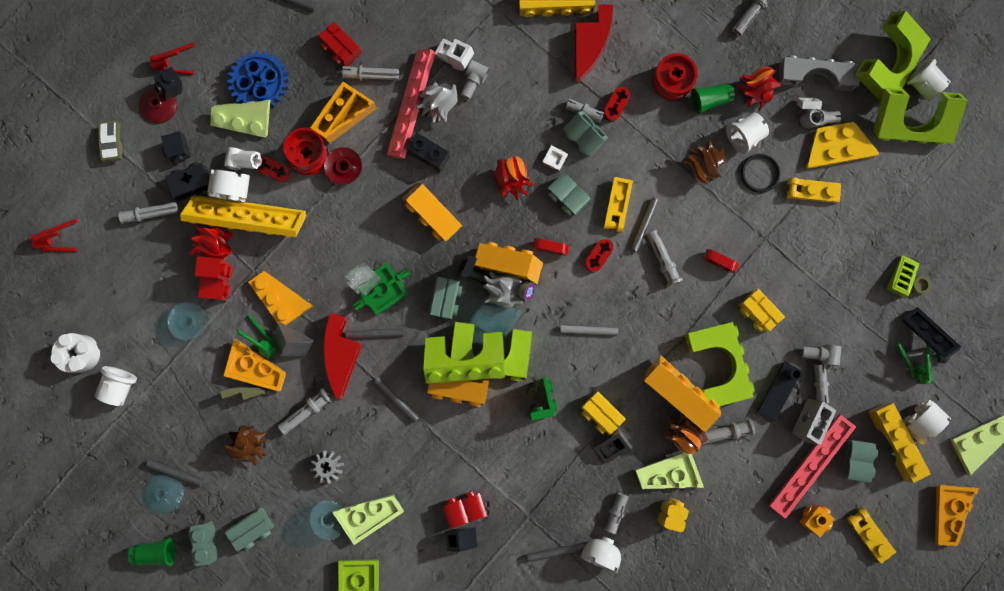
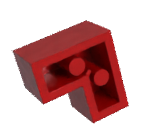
[195,256,233,301]

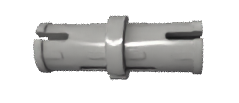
[565,99,604,124]
[813,365,830,403]
[604,492,629,534]

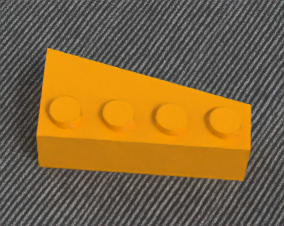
[644,355,721,432]

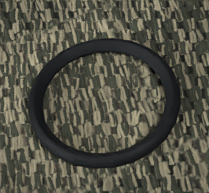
[741,154,781,193]

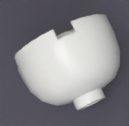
[580,536,621,573]

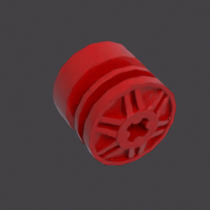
[283,128,328,176]

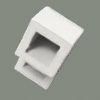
[435,38,474,71]

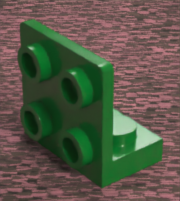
[529,377,558,421]

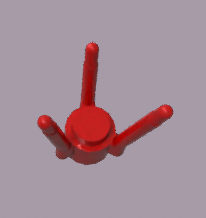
[150,43,195,75]
[30,219,78,252]

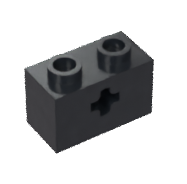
[406,132,450,172]
[165,162,210,201]

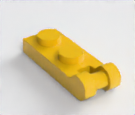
[603,177,633,233]
[786,178,841,203]
[846,507,896,564]

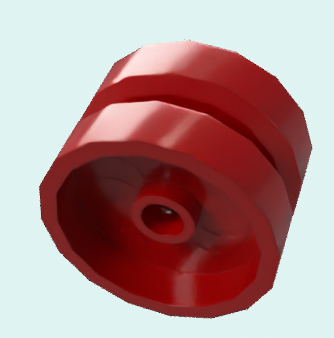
[652,53,698,101]

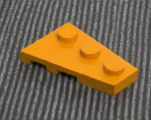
[249,271,314,326]
[224,339,286,391]
[935,485,979,546]

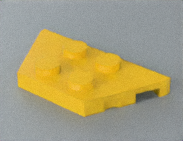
[806,122,879,169]

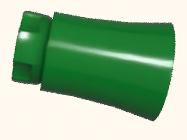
[690,83,735,114]
[128,538,176,566]

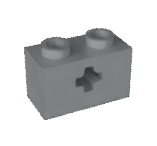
[792,399,837,445]

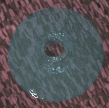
[167,302,207,341]
[144,474,184,513]
[309,500,344,540]

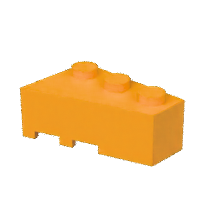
[310,82,377,144]
[401,183,462,242]
[474,242,543,284]
[427,379,489,407]

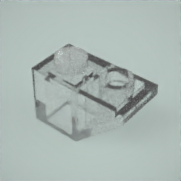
[344,263,381,296]

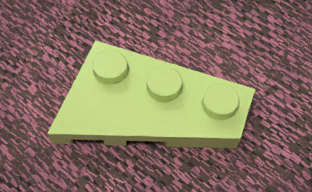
[210,100,270,137]
[950,415,1004,475]
[635,452,704,489]
[332,494,404,545]

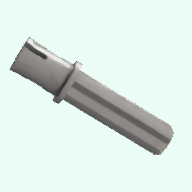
[342,65,399,81]
[118,202,178,224]

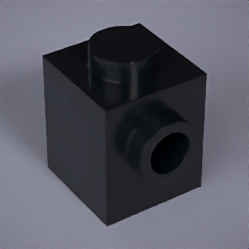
[153,67,182,101]
[161,131,191,163]
[445,527,477,552]

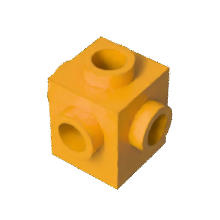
[799,504,834,537]

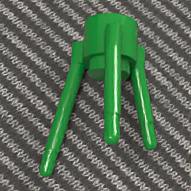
[237,315,277,359]
[897,343,933,384]

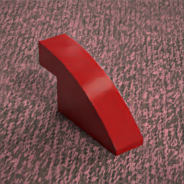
[575,4,613,83]
[324,312,363,399]

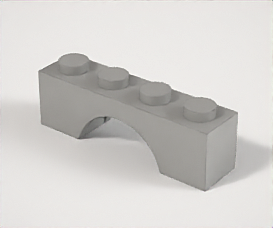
[778,55,860,92]

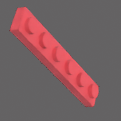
[387,49,436,159]
[768,414,856,519]

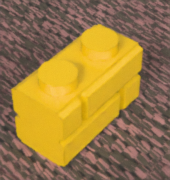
[738,288,785,333]
[580,391,625,436]
[658,498,689,532]

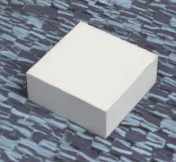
[797,98,822,109]
[542,145,568,172]

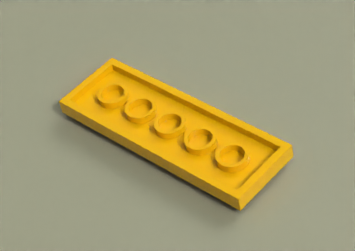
[180,195,306,237]

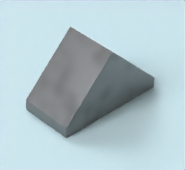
[273,322,313,357]
[594,430,632,464]

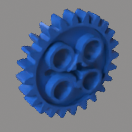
[227,50,290,108]

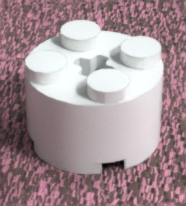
[208,169,250,202]
[51,333,100,373]
[903,400,951,445]

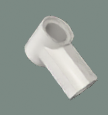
[224,147,262,170]

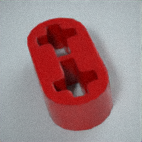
[604,87,630,122]
[256,156,291,182]
[532,238,570,256]
[585,239,613,272]
[703,249,739,273]

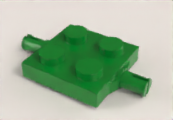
[353,262,411,316]

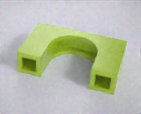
[855,11,931,102]
[873,88,968,145]
[451,322,532,381]
[685,322,755,406]
[423,332,505,384]

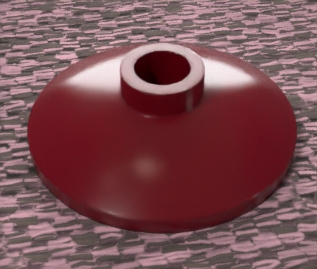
[139,87,177,124]
[324,147,362,185]

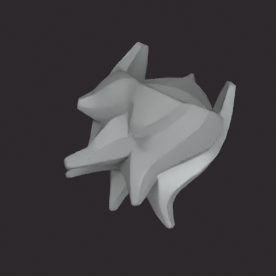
[417,82,458,123]
[482,272,523,308]

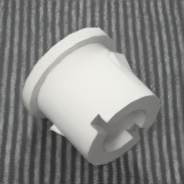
[906,59,951,101]
[726,112,769,154]
[94,366,137,406]

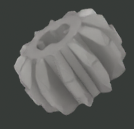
[310,450,344,484]

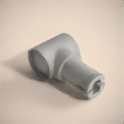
[461,60,490,100]
[800,108,841,129]
[801,345,841,366]

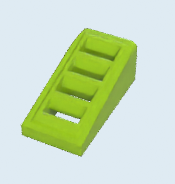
[886,255,920,298]

